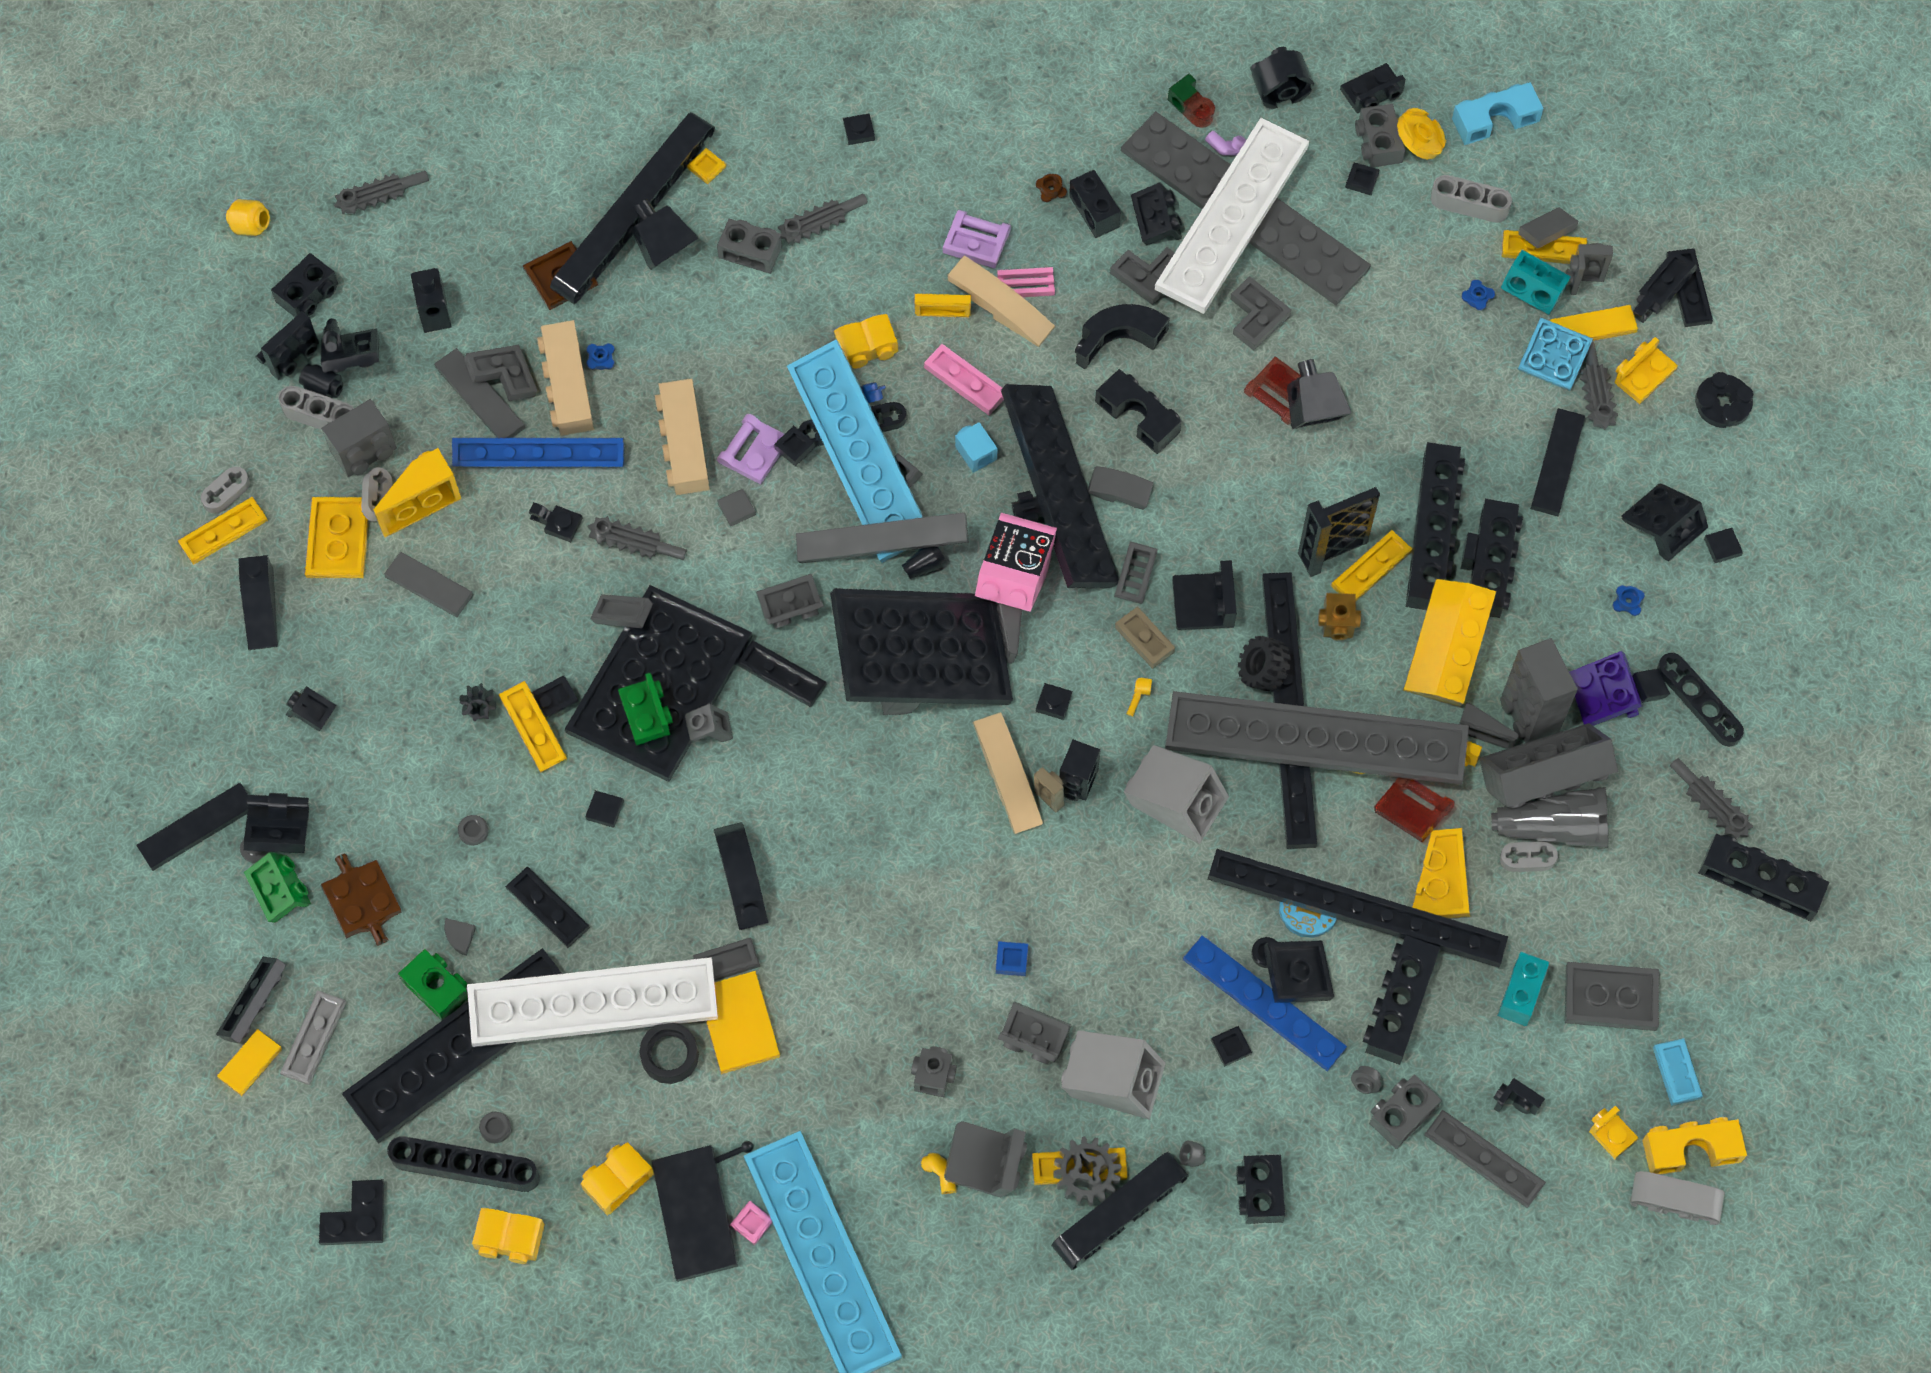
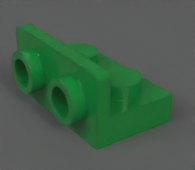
[618,673,673,745]
[244,852,311,923]

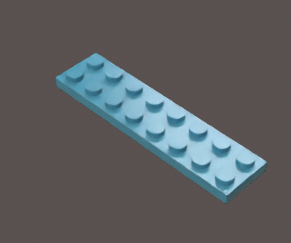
[787,339,923,563]
[744,1131,902,1373]

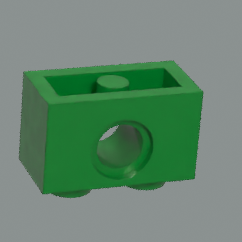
[398,949,468,1021]

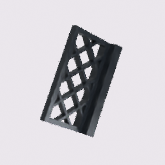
[1298,487,1380,577]

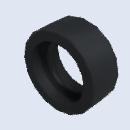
[639,1023,699,1084]

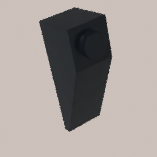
[238,555,278,650]

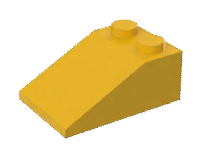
[373,448,461,538]

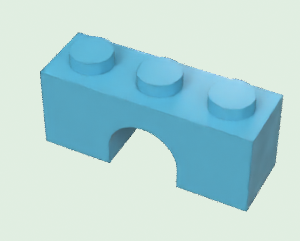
[1452,82,1544,145]

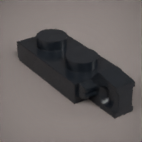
[1633,250,1697,323]

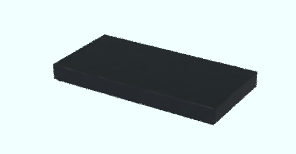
[651,1145,738,1282]

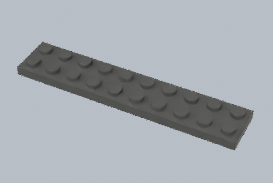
[1121,111,1371,305]
[1165,691,1469,785]

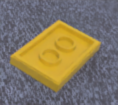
[305,497,369,578]
[706,971,780,1074]

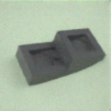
[1087,466,1154,510]

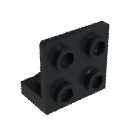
[1621,483,1708,561]
[1172,560,1237,630]

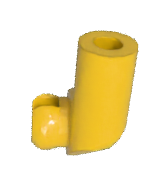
[921,1153,957,1194]

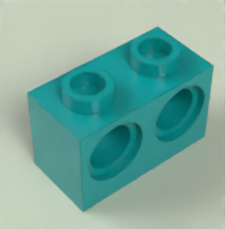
[1500,250,1571,315]
[1497,952,1550,1026]

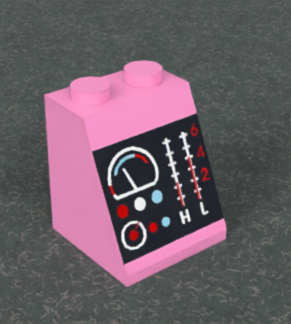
[975,513,1057,612]

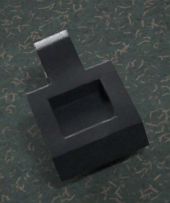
[529,502,583,543]

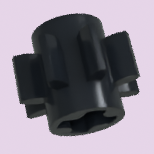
[1011,490,1043,523]
[459,683,496,722]

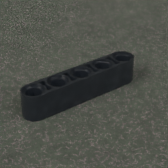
[387,1136,540,1192]
[1051,1151,1189,1270]

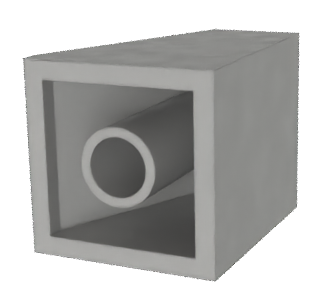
[1124,745,1229,844]
[1061,1031,1166,1120]

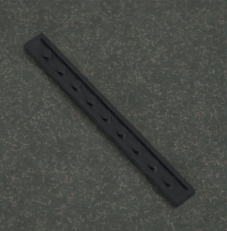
[1262,572,1317,849]
[1207,849,1508,968]

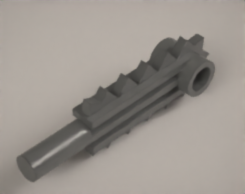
[334,170,429,214]
[778,193,867,244]
[1580,342,1618,430]
[588,516,687,560]
[1670,758,1753,840]

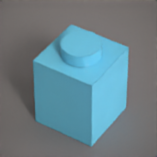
[955,422,997,473]

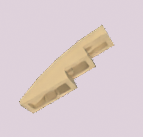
[948,255,1055,347]
[973,712,1043,834]

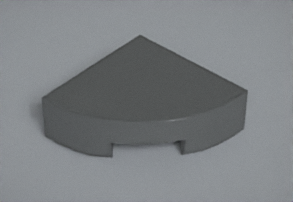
[444,918,476,956]

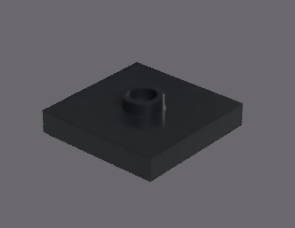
[1263,940,1334,1003]

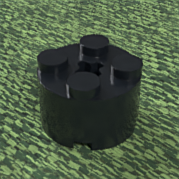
[1250,46,1314,109]

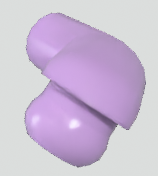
[1205,131,1246,156]

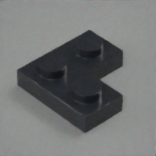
[319,1179,385,1245]

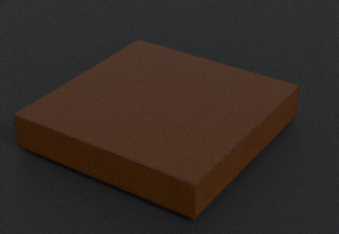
[523,241,598,310]

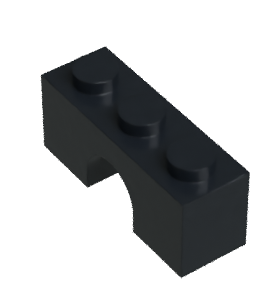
[1095,369,1182,454]

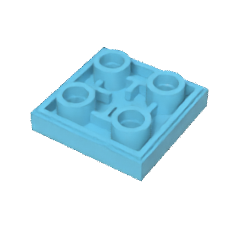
[1518,317,1593,391]

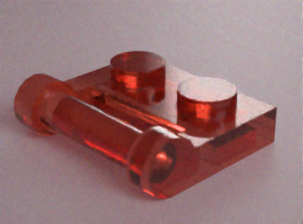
[1243,356,1301,425]
[1374,777,1455,843]

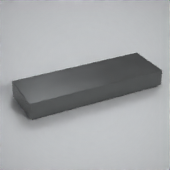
[384,551,473,618]

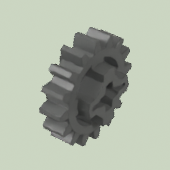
[1053,1136,1121,1206]

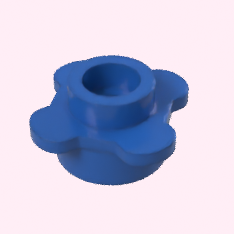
[1461,280,1495,310]
[586,343,615,370]
[860,382,886,403]
[1612,585,1645,616]

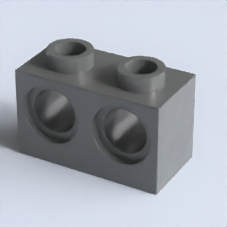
[1355,104,1405,168]
[717,218,782,274]
[1369,1074,1442,1149]

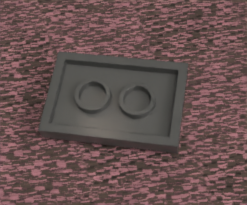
[1564,962,1659,1031]

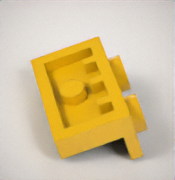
[1614,337,1678,404]

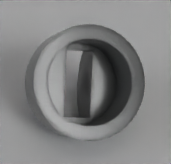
[1179,1140,1206,1167]

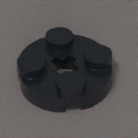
[1695,372,1753,428]

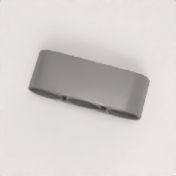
[1430,175,1512,223]
[278,386,354,430]
[1630,1171,1725,1225]

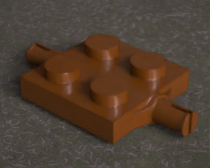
[321,853,402,946]

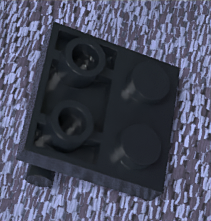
[255,311,319,380]
[321,318,379,373]
[243,793,309,853]

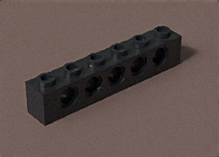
[1405,442,1465,610]

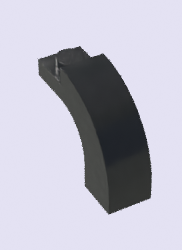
[1075,304,1170,369]
[713,822,769,930]

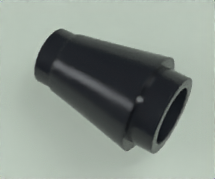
[901,547,946,580]

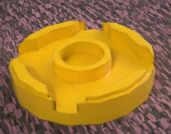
[1397,108,1446,160]

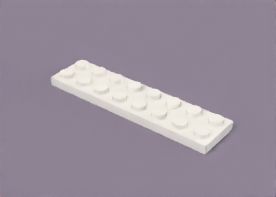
[1155,118,1309,314]
[467,957,718,1047]

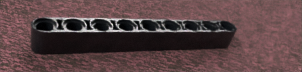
[550,112,715,304]

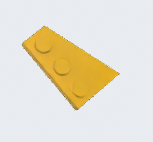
[1412,828,1470,918]

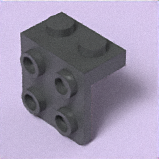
[944,1121,1027,1198]

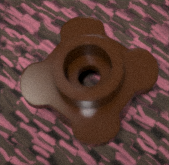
[1036,174,1067,202]

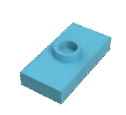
[1653,1038,1703,1106]

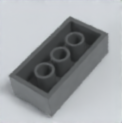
[1500,638,1577,743]
[1479,723,1618,808]

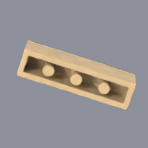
[537,320,594,436]
[655,379,710,495]

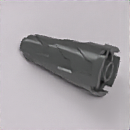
[1491,787,1608,848]

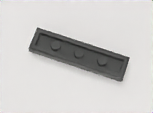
[434,348,525,438]
[1424,1109,1546,1208]

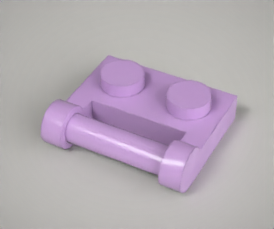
[943,210,1011,268]
[717,414,784,484]

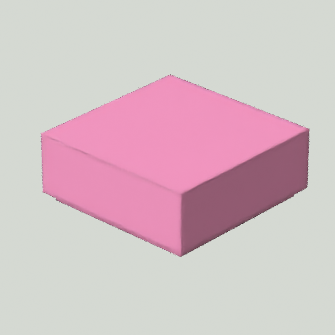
[730,1201,772,1245]

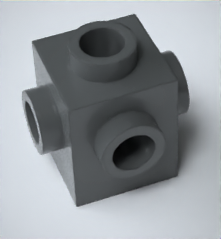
[911,1046,957,1098]

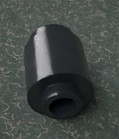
[299,364,343,398]

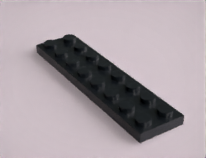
[1001,384,1119,588]
[342,948,562,1144]

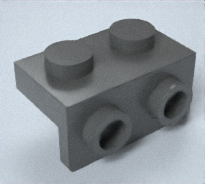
[1566,243,1613,295]
[756,574,824,628]
[998,1002,1071,1064]

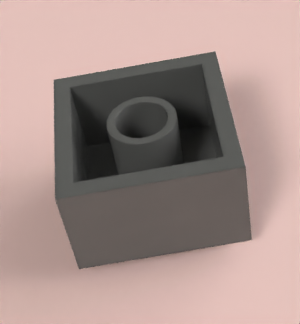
[321,399,397,478]

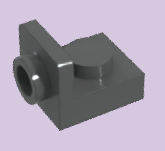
[685,704,733,742]

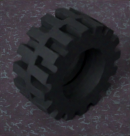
[1238,636,1291,692]

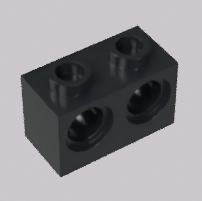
[1069,170,1121,238]
[271,253,338,317]
[1059,739,1101,801]
[1236,1155,1285,1224]

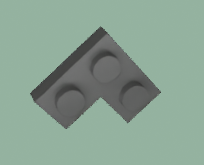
[1110,247,1175,305]
[1230,276,1292,351]
[464,345,537,401]

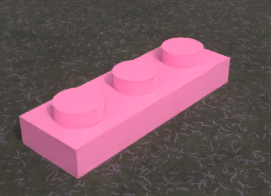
[924,344,1004,415]

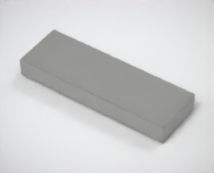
[280,990,347,1085]

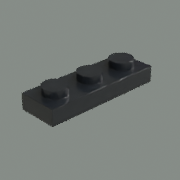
[216,956,286,1043]

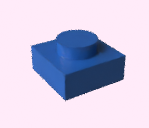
[996,941,1028,976]

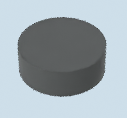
[458,815,488,846]
[479,1111,511,1144]

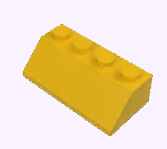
[1403,579,1496,707]

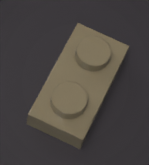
[1115,606,1175,669]
[1034,767,1064,813]

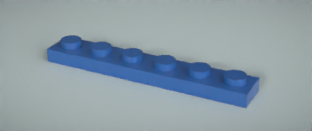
[452,438,624,467]
[1183,935,1347,1072]

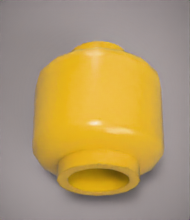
[226,199,270,236]

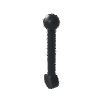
[715,1141,753,1164]

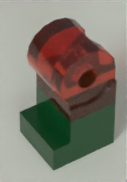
[1167,73,1215,128]

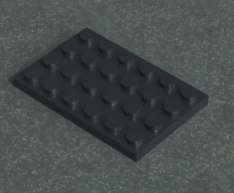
[565,585,753,782]
[830,588,1013,705]

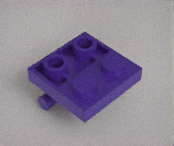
[1569,651,1642,726]

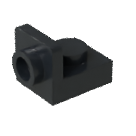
[286,686,337,731]
[1493,1078,1545,1115]

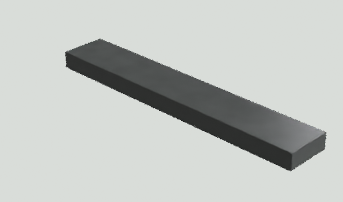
[796,512,969,563]

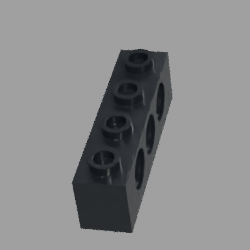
[1470,498,1523,618]
[1698,834,1830,922]
[1362,935,1440,1065]

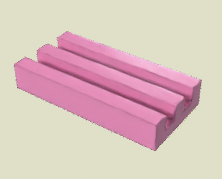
[997,267,1055,297]

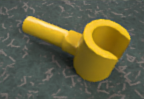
[1126,678,1152,717]

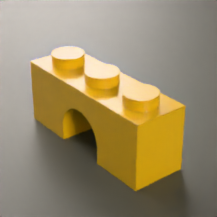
[1642,1117,1747,1174]

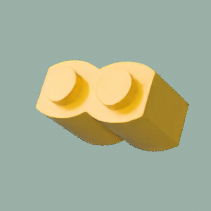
[834,314,898,369]
[581,1142,654,1216]
[472,1208,545,1264]

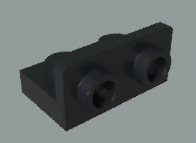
[1340,63,1406,113]
[1131,182,1183,246]

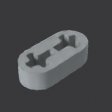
[201,467,250,513]
[361,467,392,522]
[1499,842,1558,872]

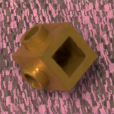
[1318,593,1361,640]

